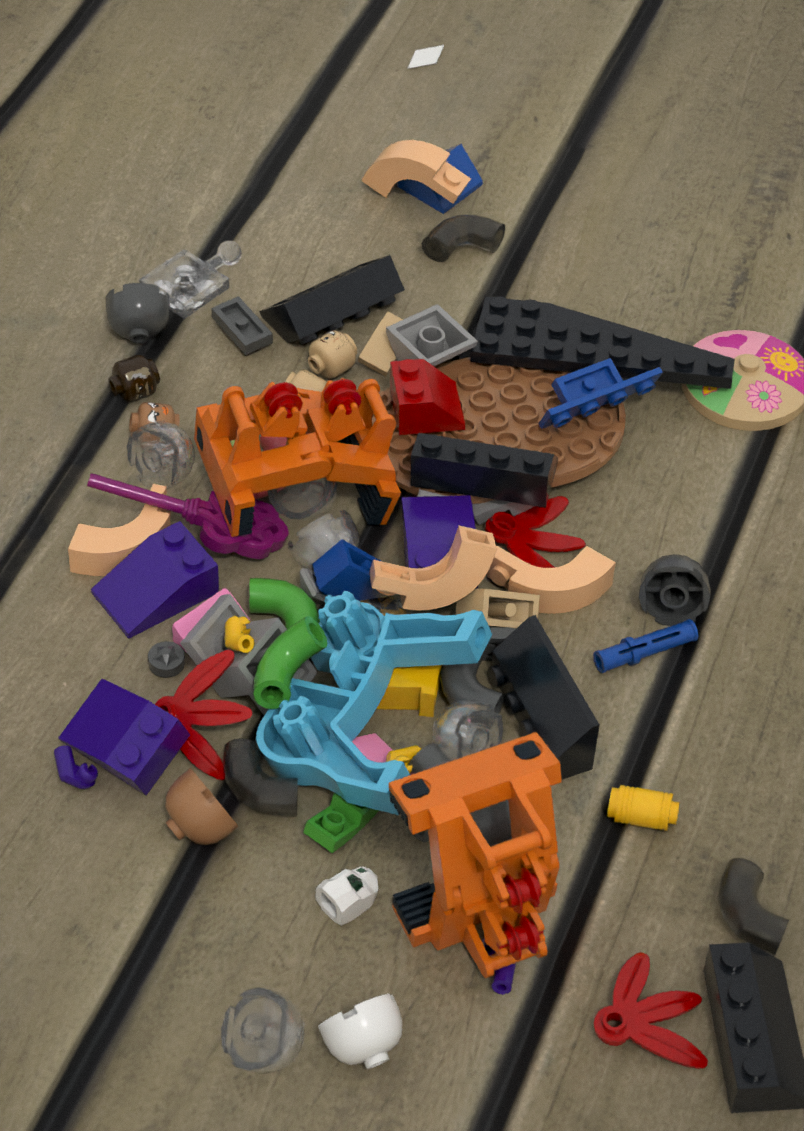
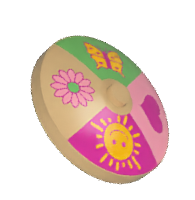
[681,330,804,431]

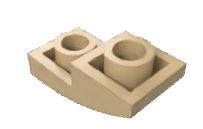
[358,311,403,377]

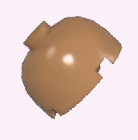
[165,768,238,845]

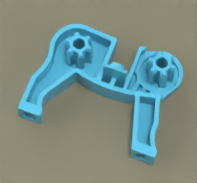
[256,591,492,815]

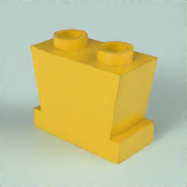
[377,665,442,717]

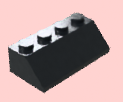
[259,255,405,345]
[410,433,558,508]
[488,615,600,779]
[703,942,804,1113]

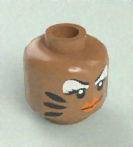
[129,402,180,448]

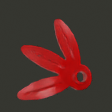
[485,496,586,568]
[155,650,252,780]
[594,952,708,1069]

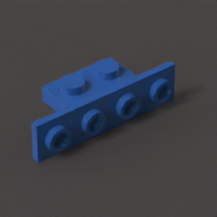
[538,358,663,429]

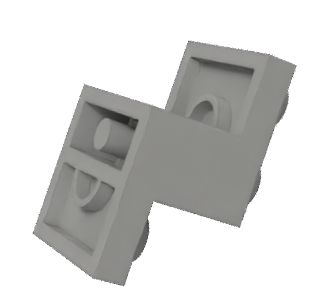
[180,594,318,715]

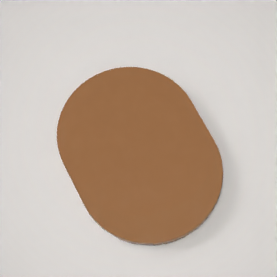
[372,357,626,504]

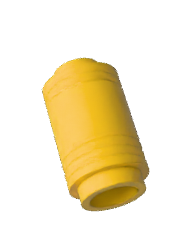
[607,785,680,831]

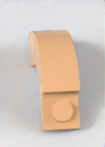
[361,140,471,204]
[68,484,171,576]
[369,525,497,611]
[487,546,616,614]

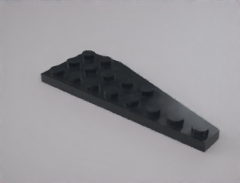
[470,296,735,389]

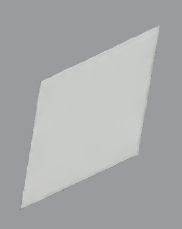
[407,45,444,69]

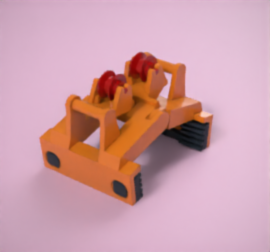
[194,378,401,537]
[388,732,562,978]

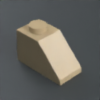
[455,588,540,628]

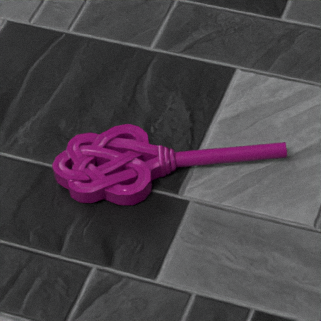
[87,473,289,560]

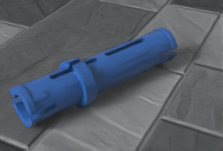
[593,619,698,673]

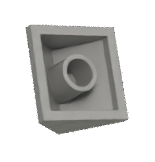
[386,304,478,366]

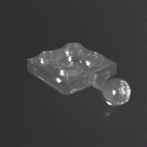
[139,240,242,319]

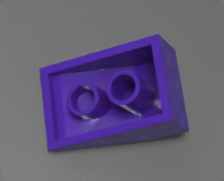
[401,495,479,588]
[91,521,219,639]
[58,678,190,796]

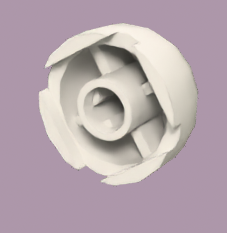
[318,994,402,1069]

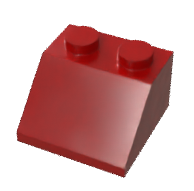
[390,359,465,435]

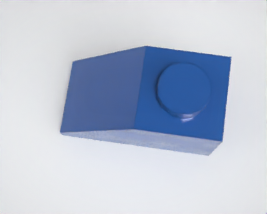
[312,539,389,601]

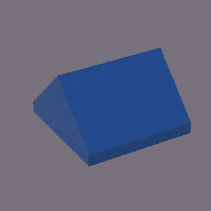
[398,144,483,214]

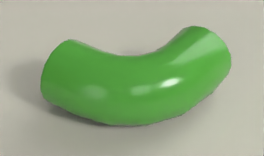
[249,578,320,629]
[253,616,328,709]

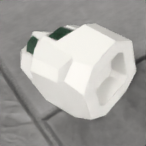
[316,867,378,926]

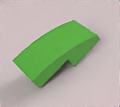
[303,793,379,853]

